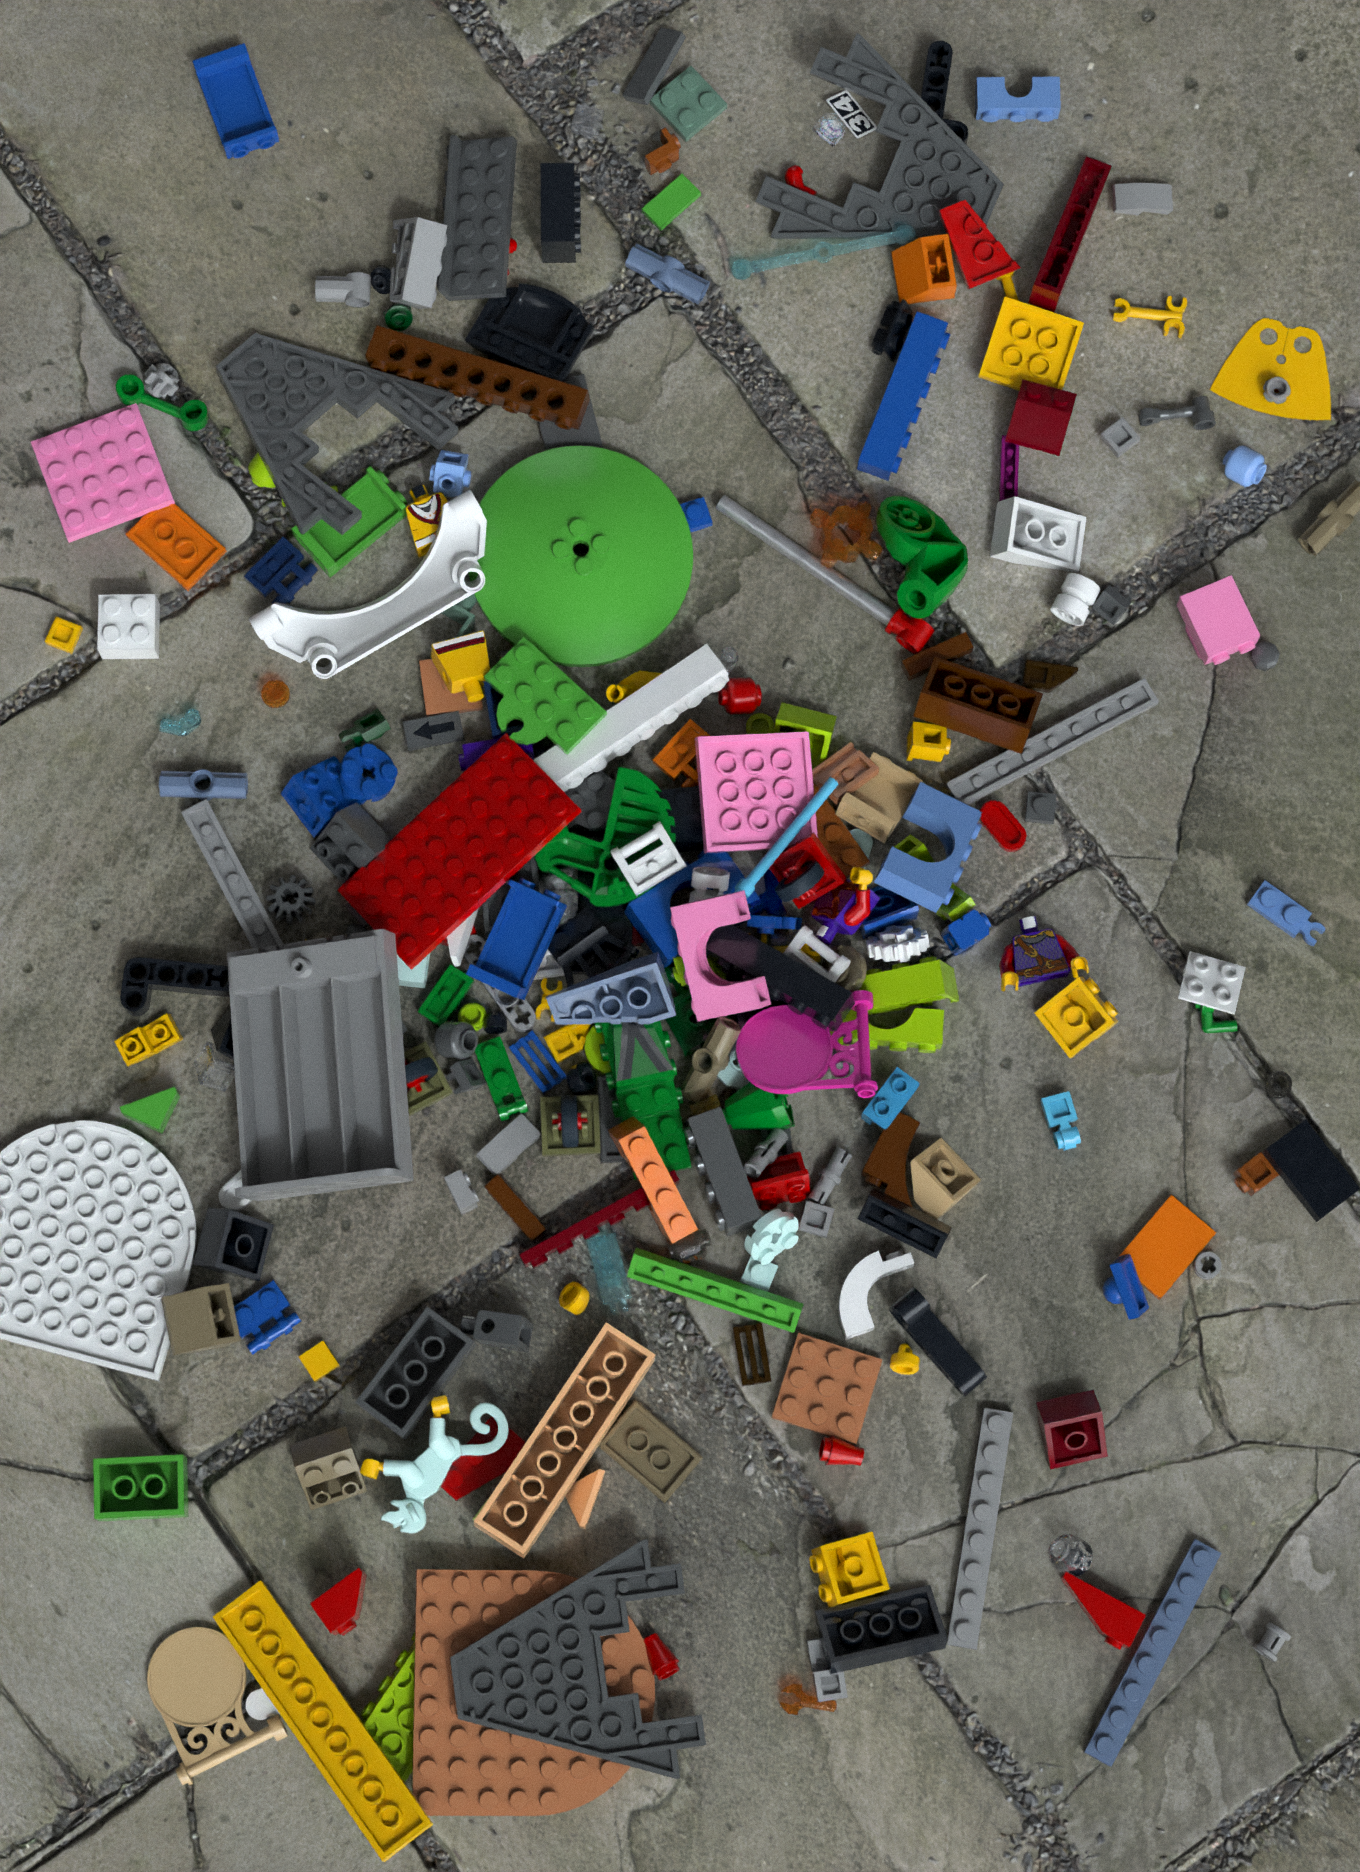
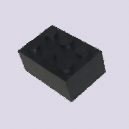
[540,163,581,263]

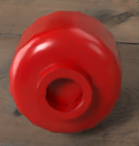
[718,677,762,715]

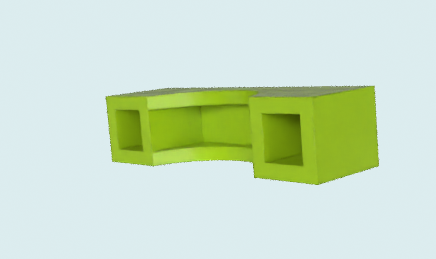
[830,1008,944,1053]

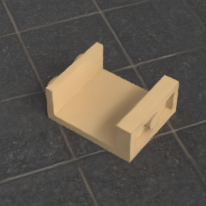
[835,752,923,844]

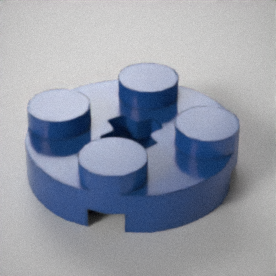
[339,744,398,802]

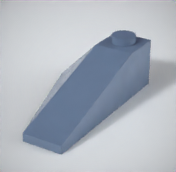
[546,952,676,1025]

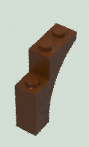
[861,1112,920,1207]

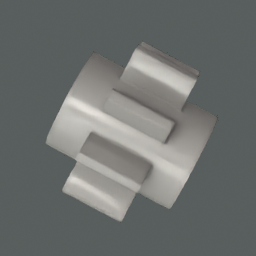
[144,363,179,398]

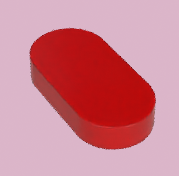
[979,800,1027,852]

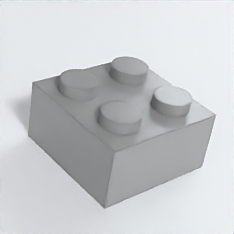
[444,1169,479,1215]

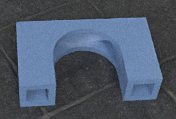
[874,782,982,913]

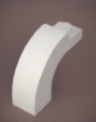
[838,1250,914,1340]

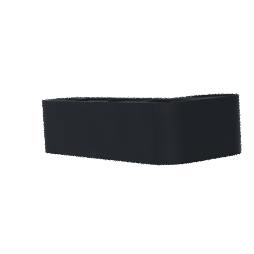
[921,41,968,145]
[120,957,230,1017]
[889,1287,987,1397]

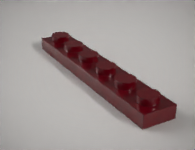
[519,1170,680,1269]

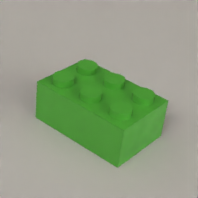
[93,1454,189,1521]

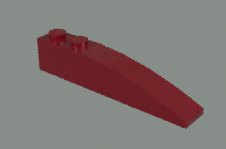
[1028,156,1112,312]

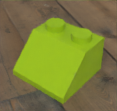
[773,703,837,769]

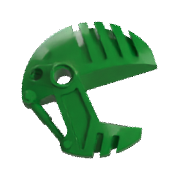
[535,767,676,907]

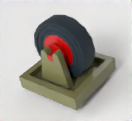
[404,1041,453,1116]
[540,1095,601,1157]

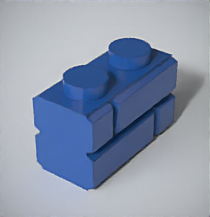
[940,910,991,956]

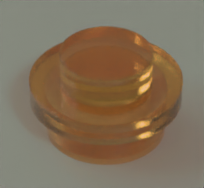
[261,680,290,708]

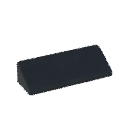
[857,1188,952,1259]

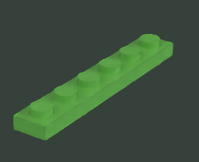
[627,1248,803,1333]

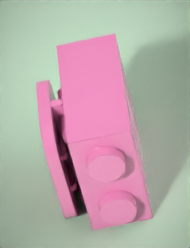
[1177,575,1260,665]

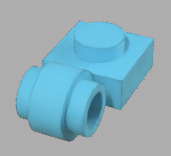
[1040,1091,1081,1151]

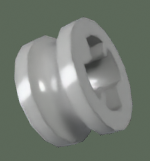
[1193,1252,1222,1280]

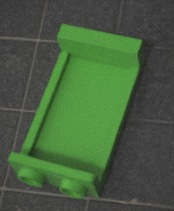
[291,466,407,578]

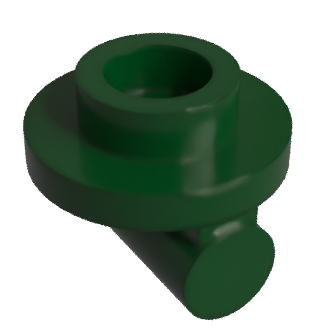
[383,304,413,331]

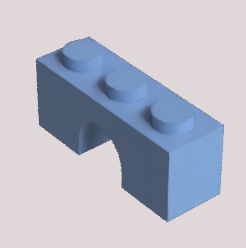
[975,77,1061,122]

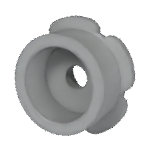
[1263,377,1291,404]

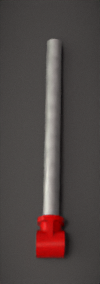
[716,495,935,654]

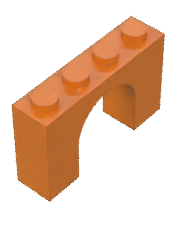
[608,1116,698,1244]

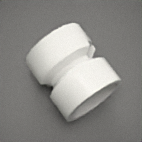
[1050,573,1101,626]
[689,867,730,902]

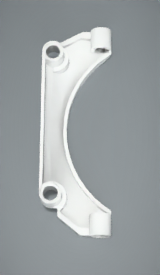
[249,489,487,679]

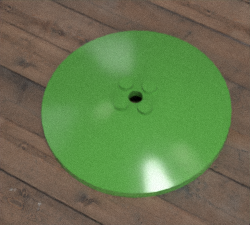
[468,446,693,667]

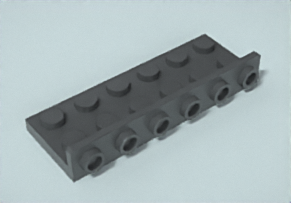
[436,135,517,301]

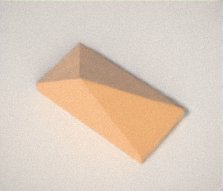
[565,1469,605,1529]

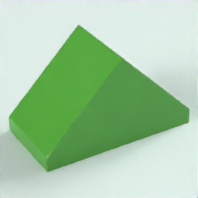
[120,1087,180,1134]

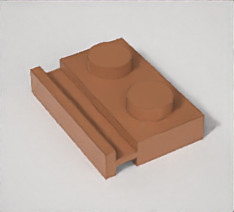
[812,742,879,805]

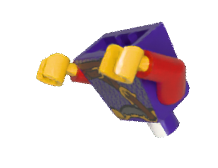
[811,867,880,945]
[999,916,1089,991]

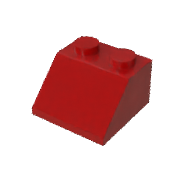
[310,1568,367,1636]

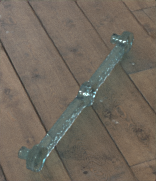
[731,225,916,280]

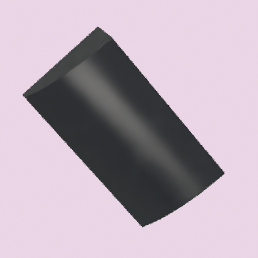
[815,1585,947,1674]

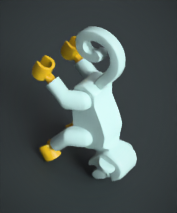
[360,1395,509,1534]

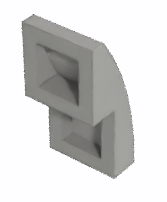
[1112,183,1173,216]
[476,1113,541,1176]
[806,1638,848,1702]

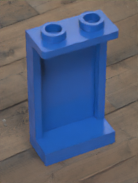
[193,43,279,159]
[466,877,567,1000]

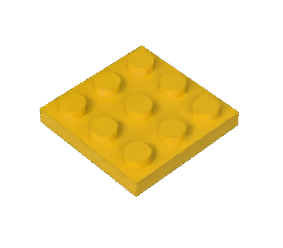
[978,296,1084,391]

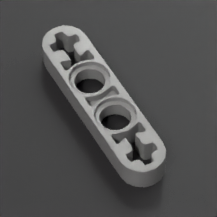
[463,935,536,1033]

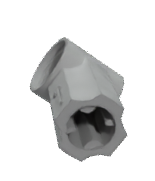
[315,272,371,308]

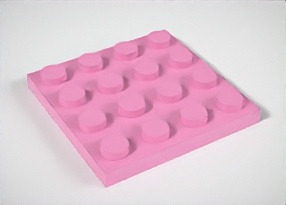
[31,403,175,543]
[695,732,818,853]

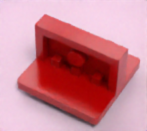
[746,1151,810,1210]

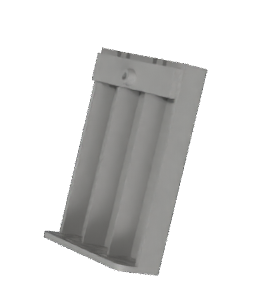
[227,929,414,1201]

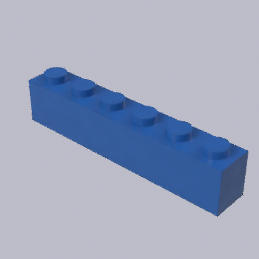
[857,311,951,481]

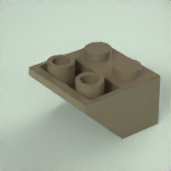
[161,1283,241,1356]
[290,1426,368,1510]

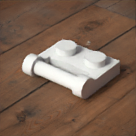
[610,821,686,896]
[783,926,851,982]

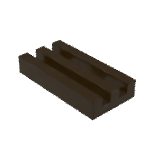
[733,1323,772,1387]

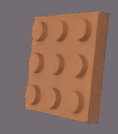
[771,1333,883,1445]

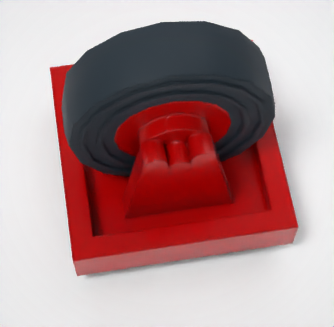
[769,832,847,909]

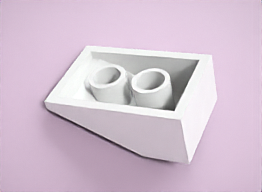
[990,496,1086,572]

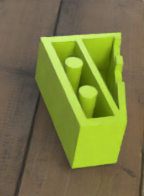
[859,957,959,1015]

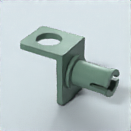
[441,594,477,638]

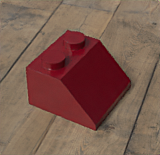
[1005,379,1077,456]
[1036,1390,1108,1470]

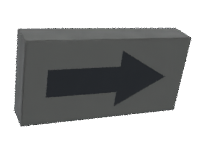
[403,711,464,751]

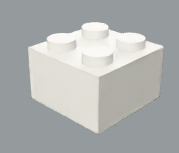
[97,594,160,659]

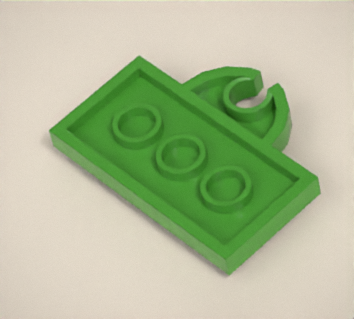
[484,637,607,755]

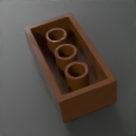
[913,656,1043,754]

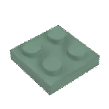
[650,66,727,142]

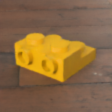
[1034,976,1119,1058]
[809,1532,890,1608]

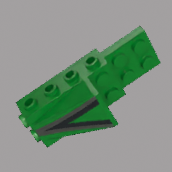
[594,1021,692,1180]

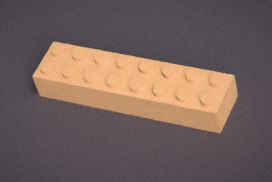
[474,1323,656,1559]

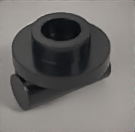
[370,265,391,294]

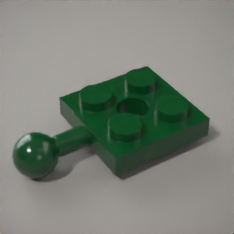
[664,962,732,1057]

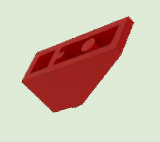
[1060,1572,1146,1650]

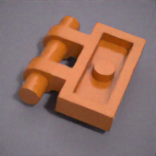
[653,719,710,788]

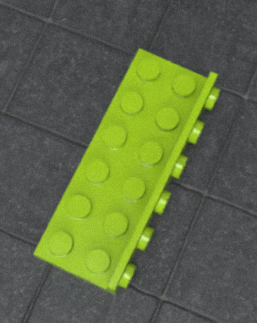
[360,1632,415,1782]

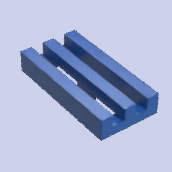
[509,1031,567,1095]

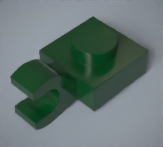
[338,708,391,752]

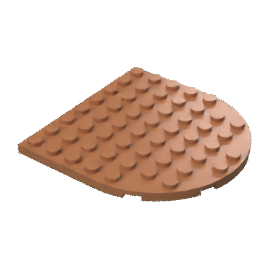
[412,1569,655,1816]

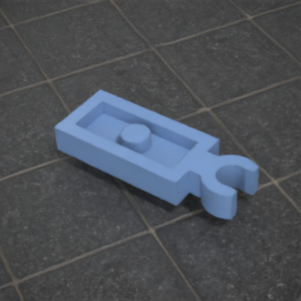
[1247,880,1326,946]

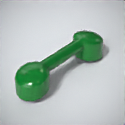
[116,374,209,431]

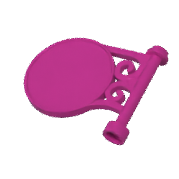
[736,990,878,1098]

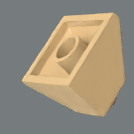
[910,1138,981,1219]

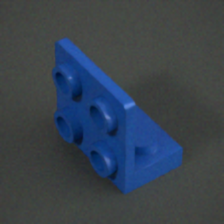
[281,756,367,838]

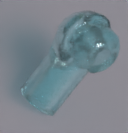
[159,709,202,737]

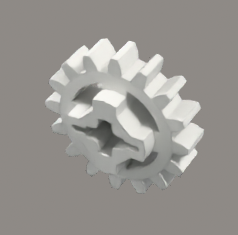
[866,925,930,963]

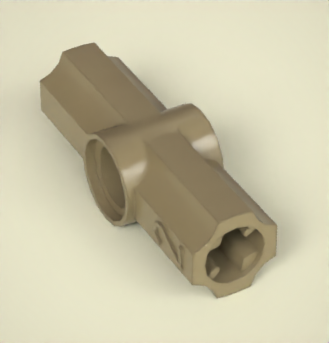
[1298,480,1360,557]
[681,1016,741,1103]

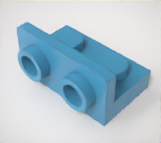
[861,1067,920,1130]

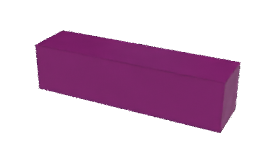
[999,435,1019,501]

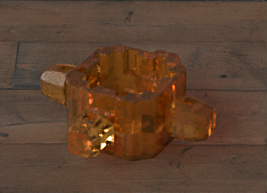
[809,501,883,568]

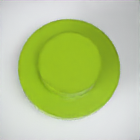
[458,1003,487,1031]

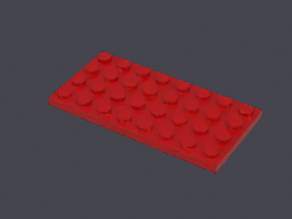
[337,733,582,970]

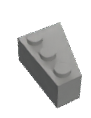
[390,217,447,309]

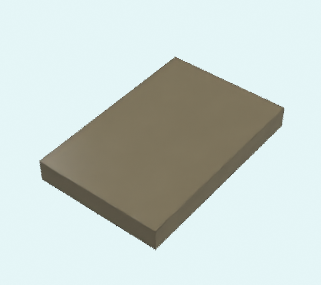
[598,1400,703,1503]

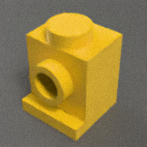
[906,721,951,762]

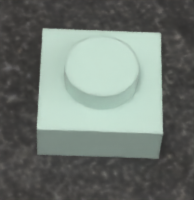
[740,1256,778,1292]

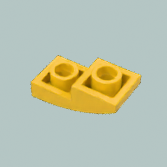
[114,1013,183,1067]

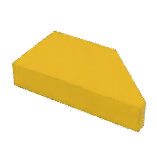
[543,1024,591,1064]

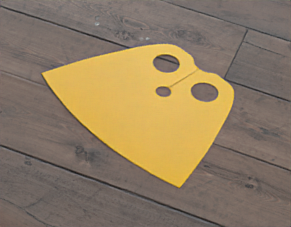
[1210,318,1331,420]

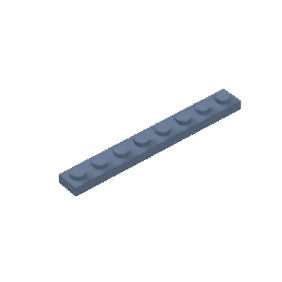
[1084,1539,1221,1767]

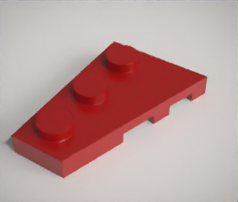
[938,200,1021,289]
[441,1416,526,1501]

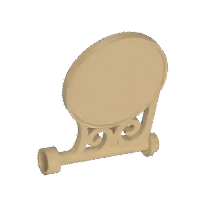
[147,1627,288,1785]

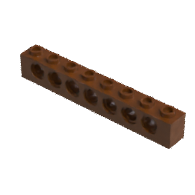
[365,325,590,430]

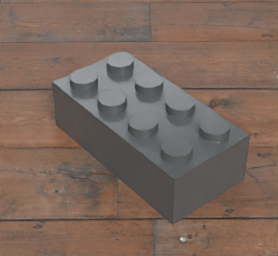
[684,1107,762,1237]
[356,1306,476,1440]

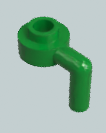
[1193,1003,1237,1034]

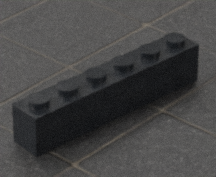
[706,924,855,1031]

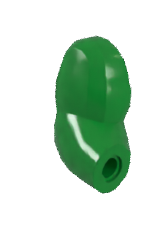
[876,496,968,619]

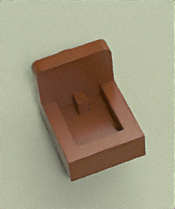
[645,127,681,175]
[1233,1151,1279,1196]

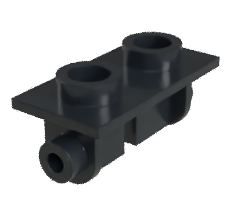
[871,299,913,362]

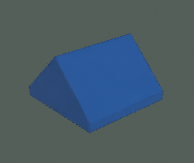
[859,885,919,939]

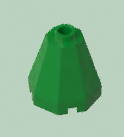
[722,1082,795,1130]

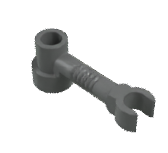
[1139,396,1216,430]

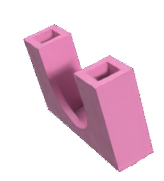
[670,890,771,1022]

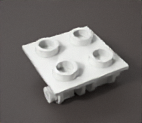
[1178,951,1246,1014]

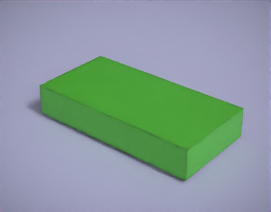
[642,174,701,231]

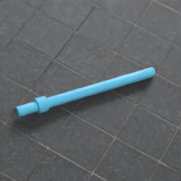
[734,777,839,898]

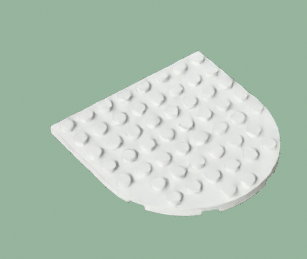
[0,1120,197,1381]

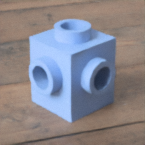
[429,450,471,497]

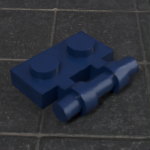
[244,537,318,604]

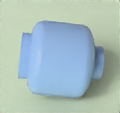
[1223,445,1267,487]

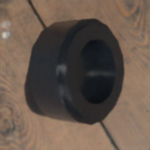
[567,1062,596,1094]

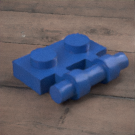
[234,1280,301,1355]

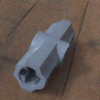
[625,244,710,304]
[159,769,248,801]

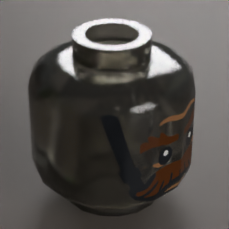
[666,1222,712,1264]

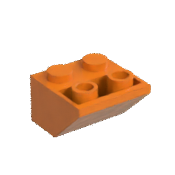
[891,234,957,304]

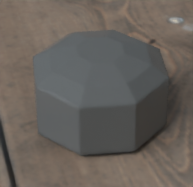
[1250,641,1280,671]

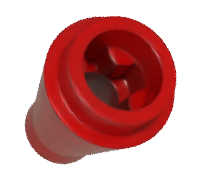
[819,1436,864,1466]
[644,1633,680,1681]

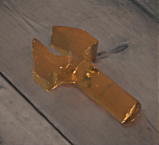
[779,1684,837,1715]

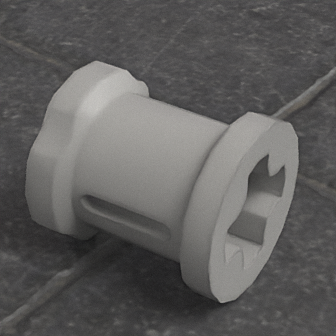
[1252,1622,1291,1662]

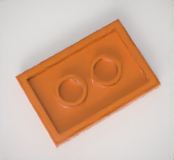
[126,504,227,591]
[1119,1195,1216,1300]

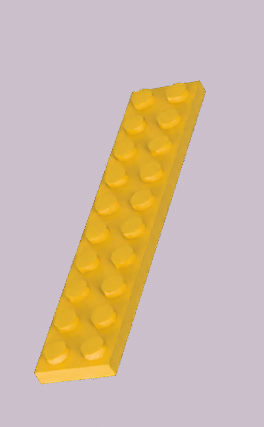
[213,1580,433,1862]

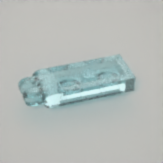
[587,1233,632,1315]

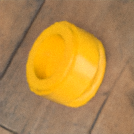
[559,1282,589,1315]
[890,1343,920,1375]

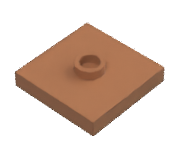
[419,659,483,717]

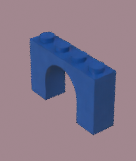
[624,850,761,968]

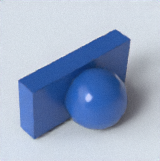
[1102,1254,1149,1320]

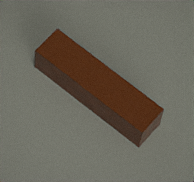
[901,632,974,681]
[484,1175,546,1243]

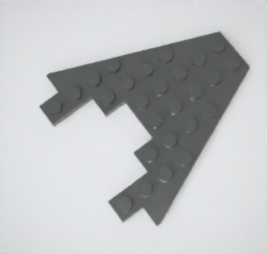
[450,1539,706,1779]

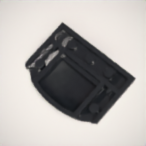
[465,283,594,382]

